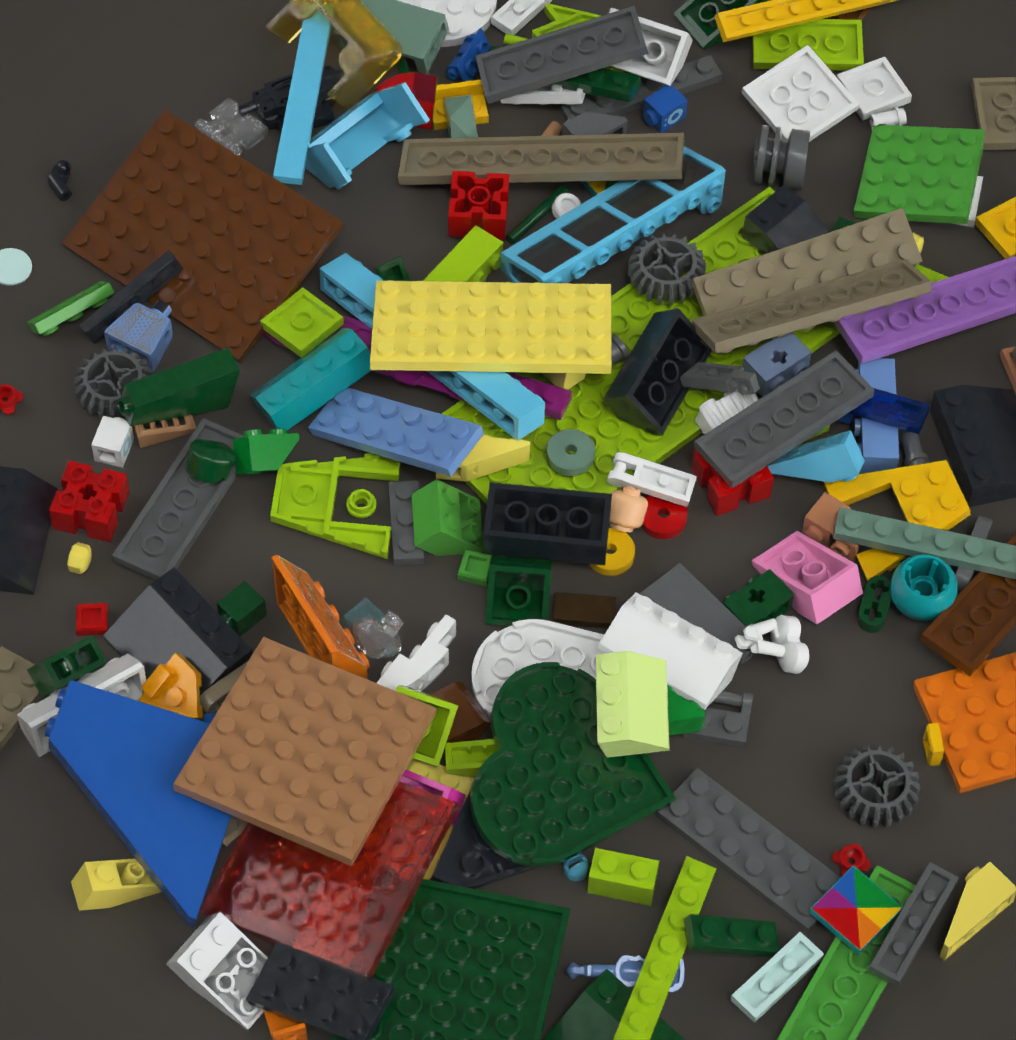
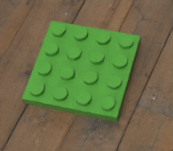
[854,125,985,224]

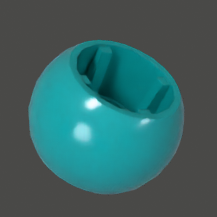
[890,554,958,621]

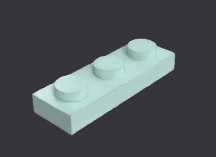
[731,932,824,1023]

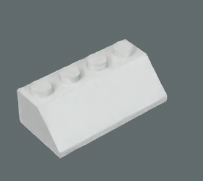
[598,592,743,710]
[17,654,146,757]

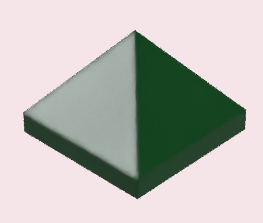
[375,256,410,281]

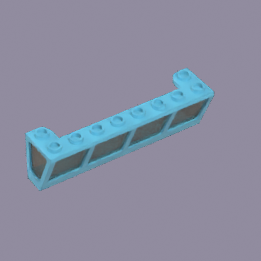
[500,146,726,283]

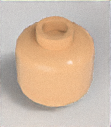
[609,485,648,532]

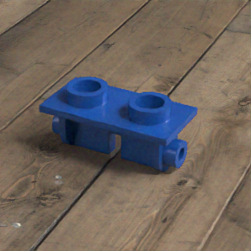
[446,28,491,82]

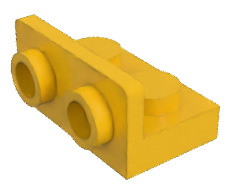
[432,80,489,130]

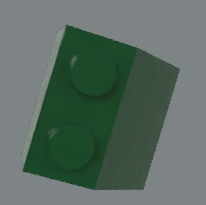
[485,555,553,626]

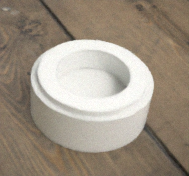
[552,193,581,219]

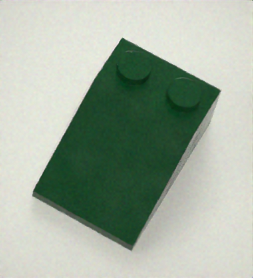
[673,0,771,50]

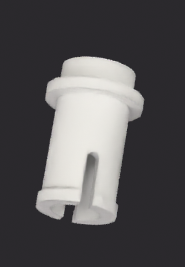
[869,106,907,130]

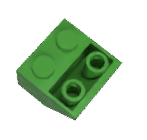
[412,479,483,556]

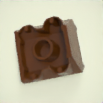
[430,682,491,753]

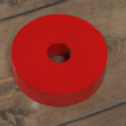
[641,495,688,540]

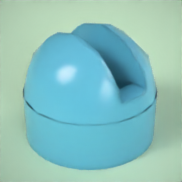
[563,854,589,881]

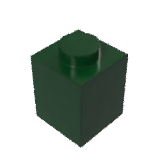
[217,581,267,637]

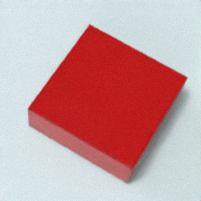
[76,603,109,636]

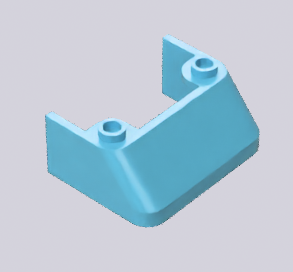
[305,82,430,189]

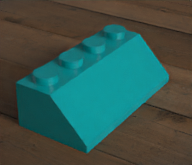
[248,328,371,431]

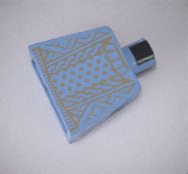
[104,300,173,372]

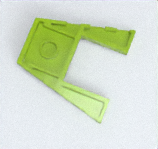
[270,453,401,559]

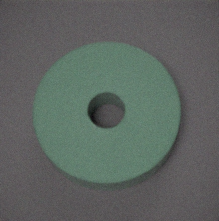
[546,429,595,476]

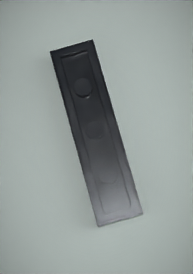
[79,250,183,344]

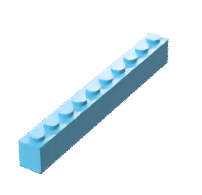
[320,253,545,440]

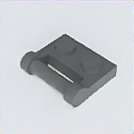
[683,691,754,748]

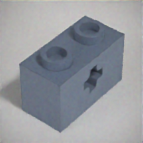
[742,332,812,397]

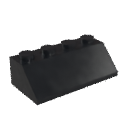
[603,308,712,436]
[0,466,58,595]

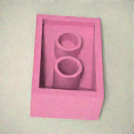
[752,531,863,624]

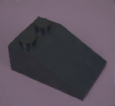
[742,185,829,254]

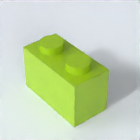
[587,848,659,906]

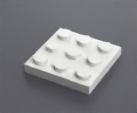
[742,45,860,142]

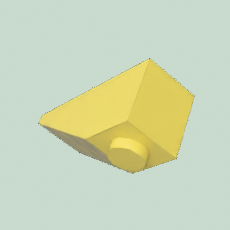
[940,862,1016,961]

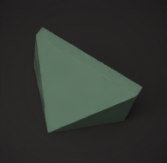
[443,95,478,138]

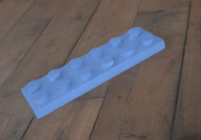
[308,388,484,477]

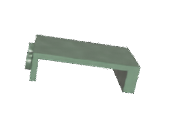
[333,0,449,74]

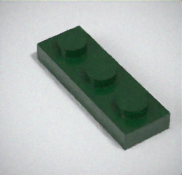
[684,914,780,957]

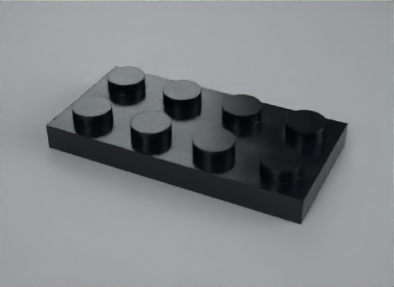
[246,941,395,1040]

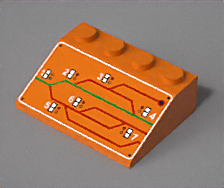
[271,555,370,680]

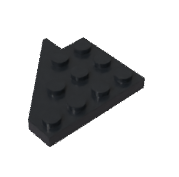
[430,766,539,889]

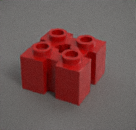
[448,171,510,240]
[691,449,774,516]
[49,460,130,543]

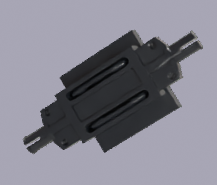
[238,65,355,133]

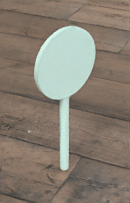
[0,248,32,286]

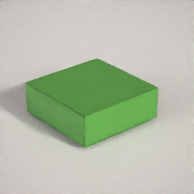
[457,549,492,587]

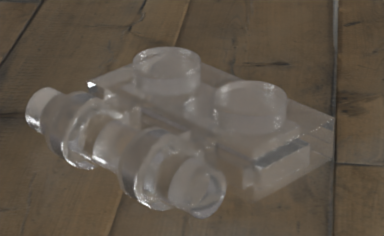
[195,97,268,156]

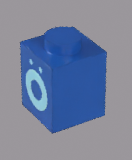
[643,85,688,133]

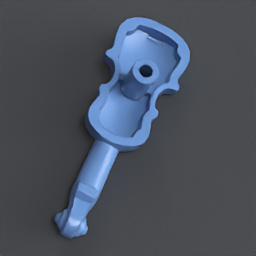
[566,955,685,992]

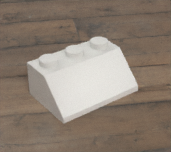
[609,8,693,86]

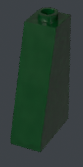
[118,348,240,426]

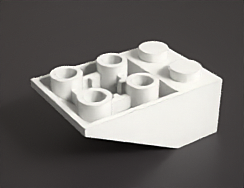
[166,912,268,1030]

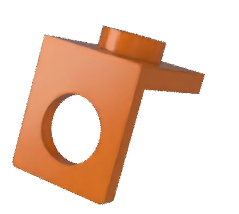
[263,1010,308,1040]

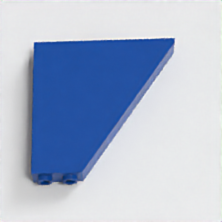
[45,680,231,927]

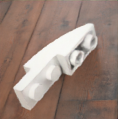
[377,615,456,691]

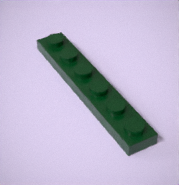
[488,46,641,102]

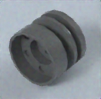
[752,125,810,190]

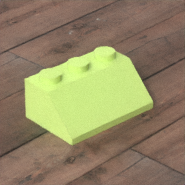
[596,651,670,758]

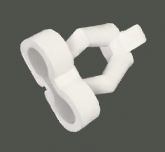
[735,615,809,674]

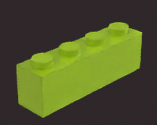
[423,225,503,282]

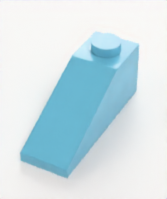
[767,430,865,482]

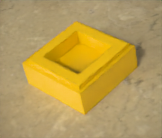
[922,723,944,766]

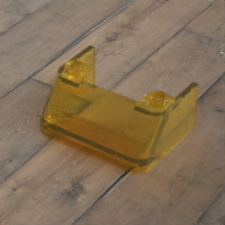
[267,0,402,110]

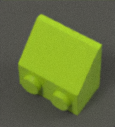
[396,685,459,767]

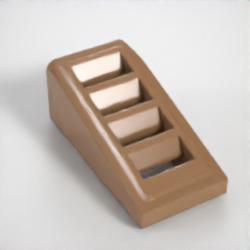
[132,415,196,448]

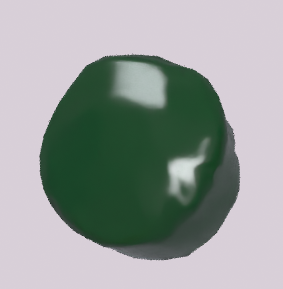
[185,439,237,483]

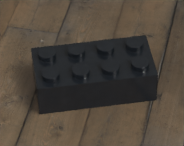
[483,482,612,565]

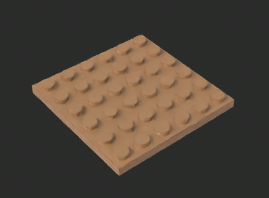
[173,637,437,866]

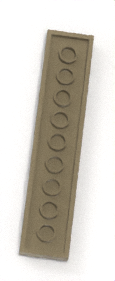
[398,133,685,185]

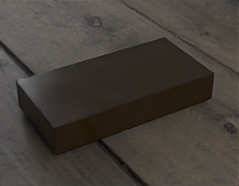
[553,592,617,628]

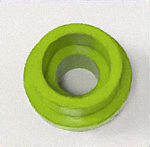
[346,489,377,519]

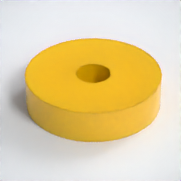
[589,528,635,576]

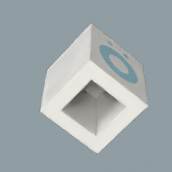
[91,416,134,468]

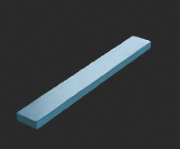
[273,5,334,185]

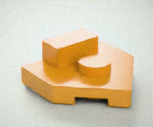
[138,653,203,719]

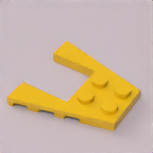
[823,460,971,582]

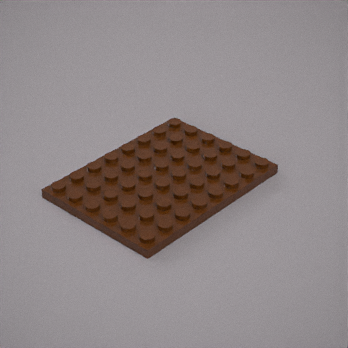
[62,109,344,363]

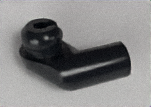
[48,160,72,201]

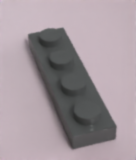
[868,862,959,987]

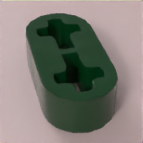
[857,576,892,633]

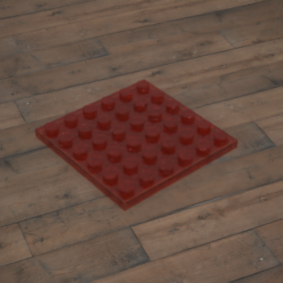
[201,781,459,979]

